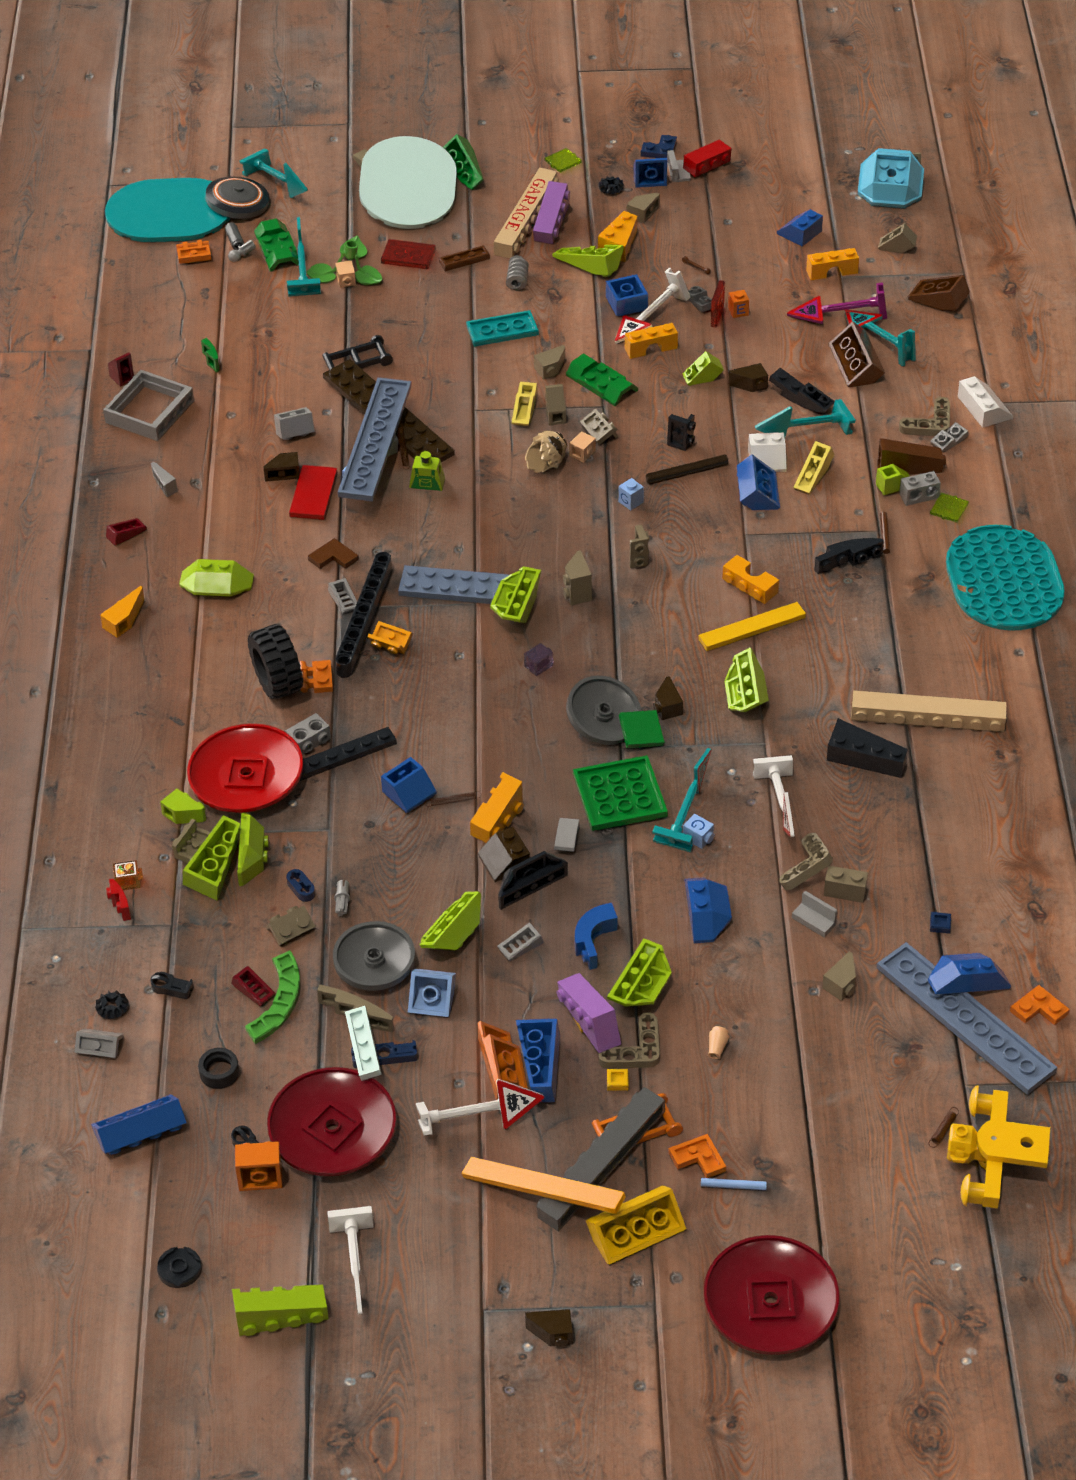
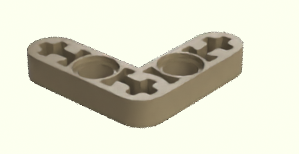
[899,397,950,436]
[779,833,833,890]
[599,1012,660,1069]

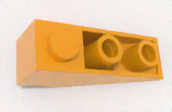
[100,586,145,638]

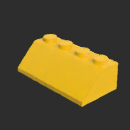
[585,1185,686,1265]

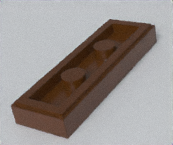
[439,245,490,271]

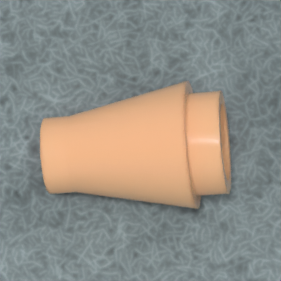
[708,1026,730,1059]

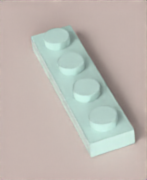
[345,1006,382,1081]

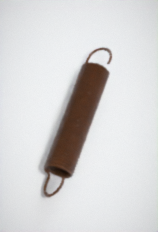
[928,1107,959,1148]

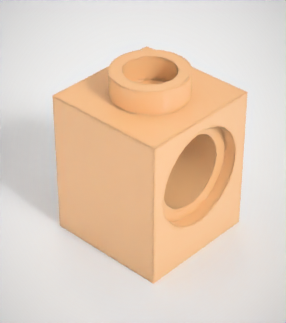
[335,261,356,288]
[569,431,596,463]

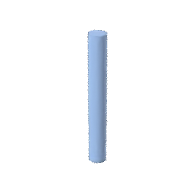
[701,1178,767,1190]

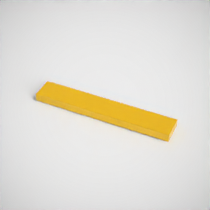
[698,602,806,651]

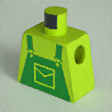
[409,451,445,491]

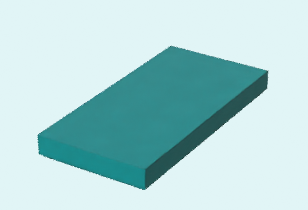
[466,310,539,347]

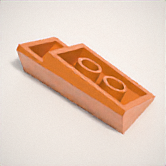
[477,1021,528,1100]

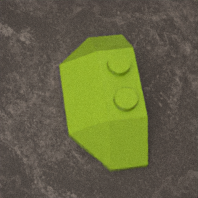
[179,559,254,596]
[490,566,541,623]
[724,648,769,712]
[237,813,269,886]
[420,892,481,950]
[607,938,672,1006]

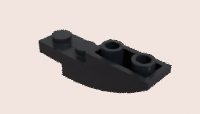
[769,367,835,413]
[814,538,884,574]

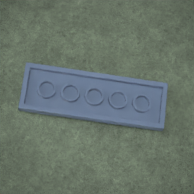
[398,565,509,604]

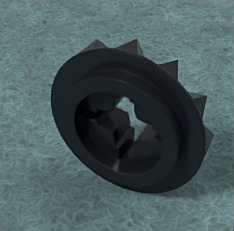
[599,176,624,194]
[95,990,129,1019]

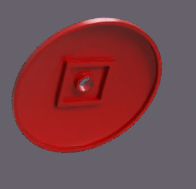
[187,724,303,813]

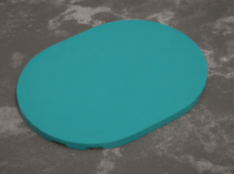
[105,178,230,242]
[946,524,1065,631]

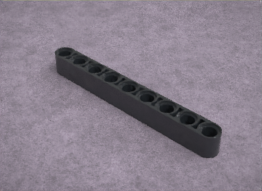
[335,552,392,678]

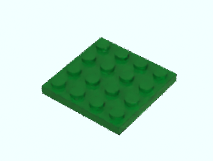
[573,755,668,831]

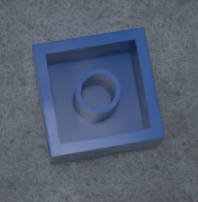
[606,274,648,317]

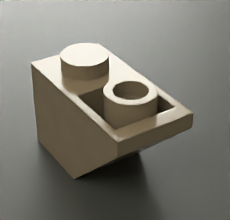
[545,384,566,425]

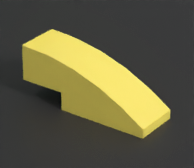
[512,382,538,426]

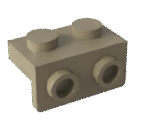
[629,525,649,568]
[172,819,211,863]
[266,905,316,946]

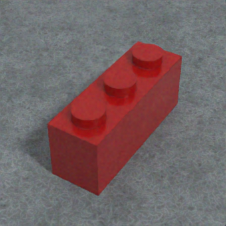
[683,139,732,177]

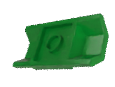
[254,218,299,272]
[566,353,638,406]

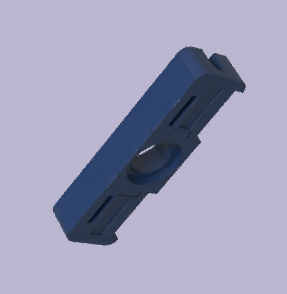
[351,1040,418,1068]

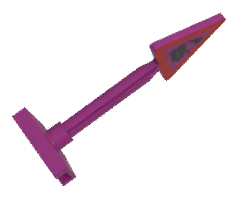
[787,282,887,324]

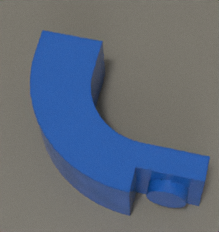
[575,903,618,970]

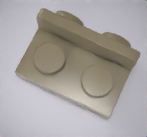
[580,409,619,445]

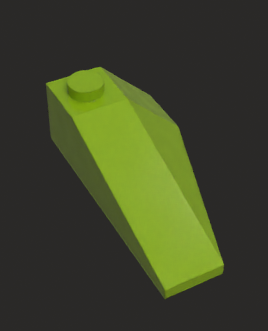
[552,244,624,277]

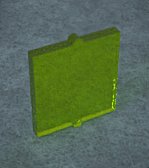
[544,148,582,173]
[930,492,969,523]

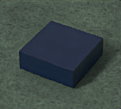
[930,912,951,934]

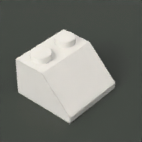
[748,433,786,472]

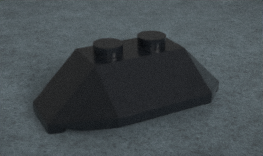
[498,851,568,910]

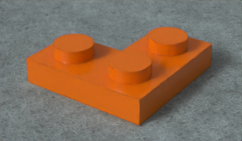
[1010,985,1070,1025]
[668,1134,726,1178]

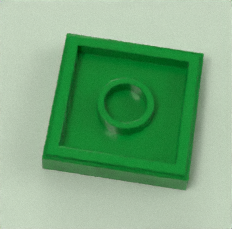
[619,710,665,748]

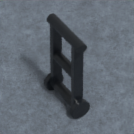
[322,335,393,370]

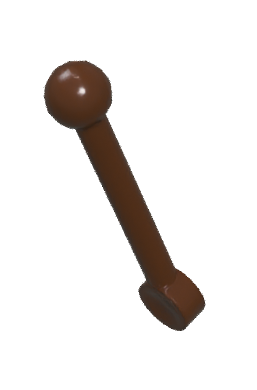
[682,256,711,274]

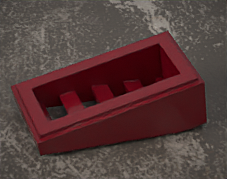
[106,518,147,545]
[231,966,276,1007]

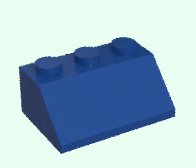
[737,454,780,510]

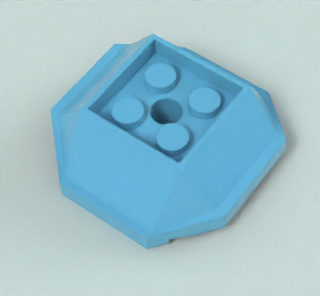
[858,148,924,208]

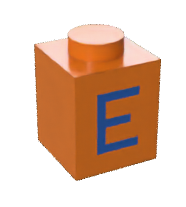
[728,290,749,318]

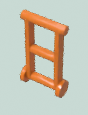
[591,1093,683,1144]

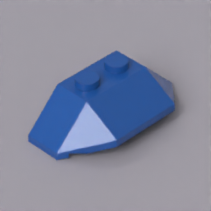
[684,877,732,943]
[928,953,1011,994]

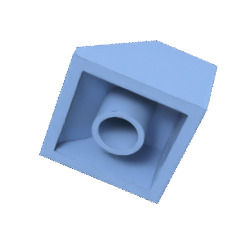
[408,969,456,1017]

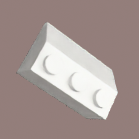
[958,376,1013,428]

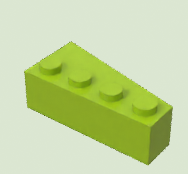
[183,815,240,901]
[232,1284,329,1336]

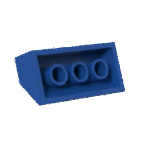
[91,1094,187,1155]

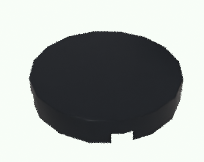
[157,1247,202,1288]

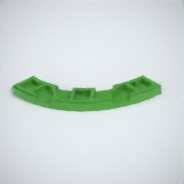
[245,950,300,1044]

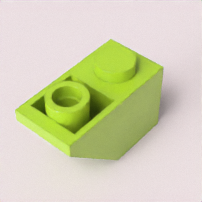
[682,351,724,386]
[876,464,911,495]
[160,789,206,824]

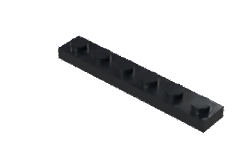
[299,727,397,781]

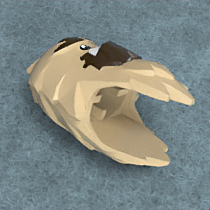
[525,431,567,473]

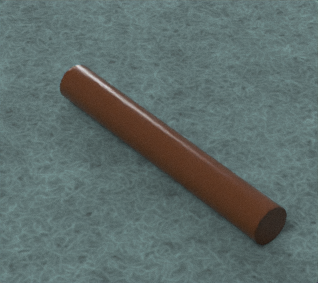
[880,512,890,554]

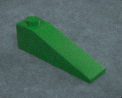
[442,134,484,190]

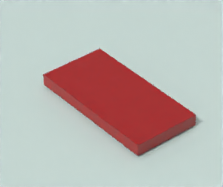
[289,465,337,520]

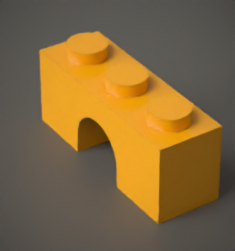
[806,248,859,280]
[625,323,678,359]
[722,555,779,604]

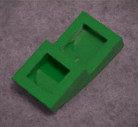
[201,338,220,372]

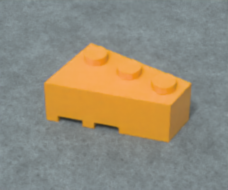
[598,211,637,262]
[470,772,524,843]

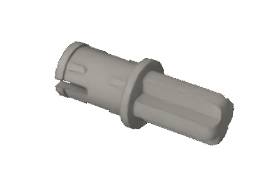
[334,880,350,916]

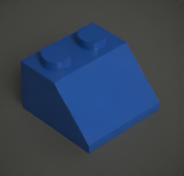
[633,158,667,188]
[777,209,823,247]

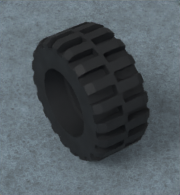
[248,624,303,700]

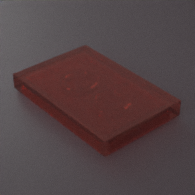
[381,239,436,269]

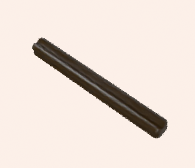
[645,454,728,484]

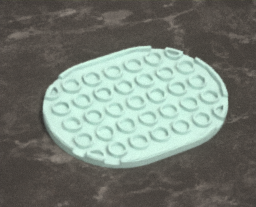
[359,136,456,229]

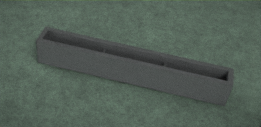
[537,1087,665,1232]

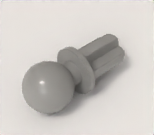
[228,240,256,262]

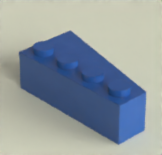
[516,1019,560,1102]

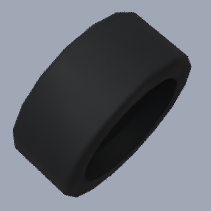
[198,1048,239,1089]

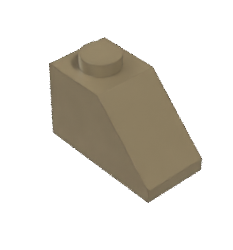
[626,193,660,223]
[878,223,917,253]
[534,345,566,380]
[822,951,856,1001]

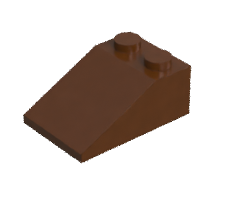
[907,275,970,311]

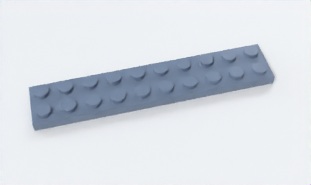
[338,377,412,501]
[877,942,1057,1095]

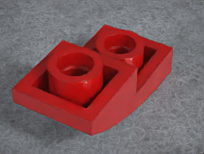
[106,879,131,921]

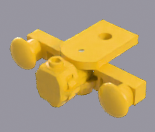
[946,1085,1050,1209]

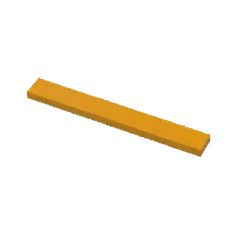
[462,1157,626,1214]

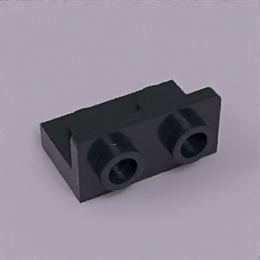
[667,414,696,451]

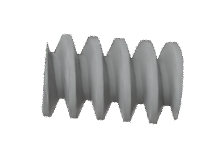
[506,255,529,290]

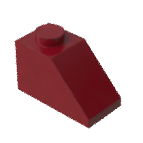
[107,352,134,387]

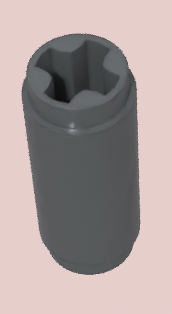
[225,222,244,250]

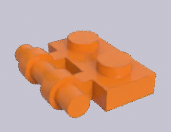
[176,240,211,264]
[300,660,333,693]

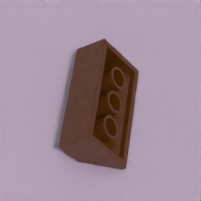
[828,321,885,387]

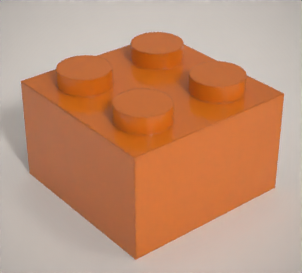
[235,1141,283,1191]

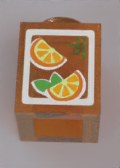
[113,860,144,890]

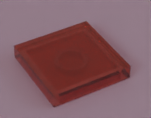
[711,280,725,328]

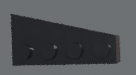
[826,718,908,778]

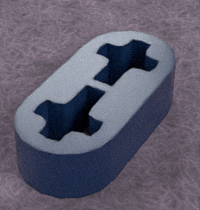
[286,869,315,902]

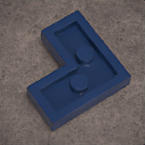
[641,135,677,158]

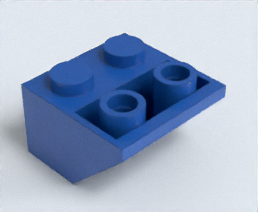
[381,757,437,813]

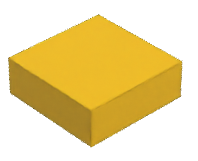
[607,1069,628,1091]

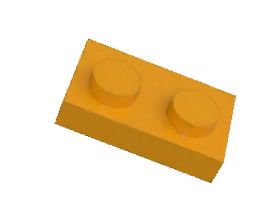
[367,621,413,654]

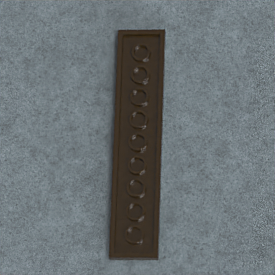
[323,359,455,462]

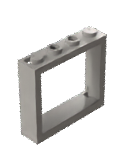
[103,370,194,441]

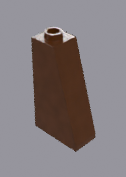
[877,438,946,475]

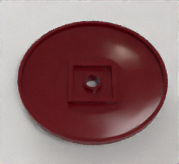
[267,1067,396,1176]
[704,1235,839,1355]

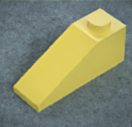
[794,441,834,494]

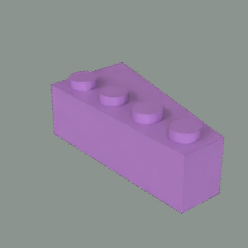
[533,181,570,244]
[557,973,621,1053]

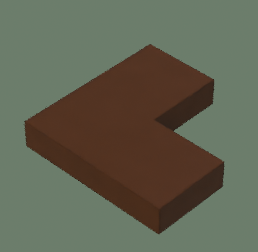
[308,538,359,569]

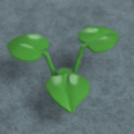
[306,235,382,285]

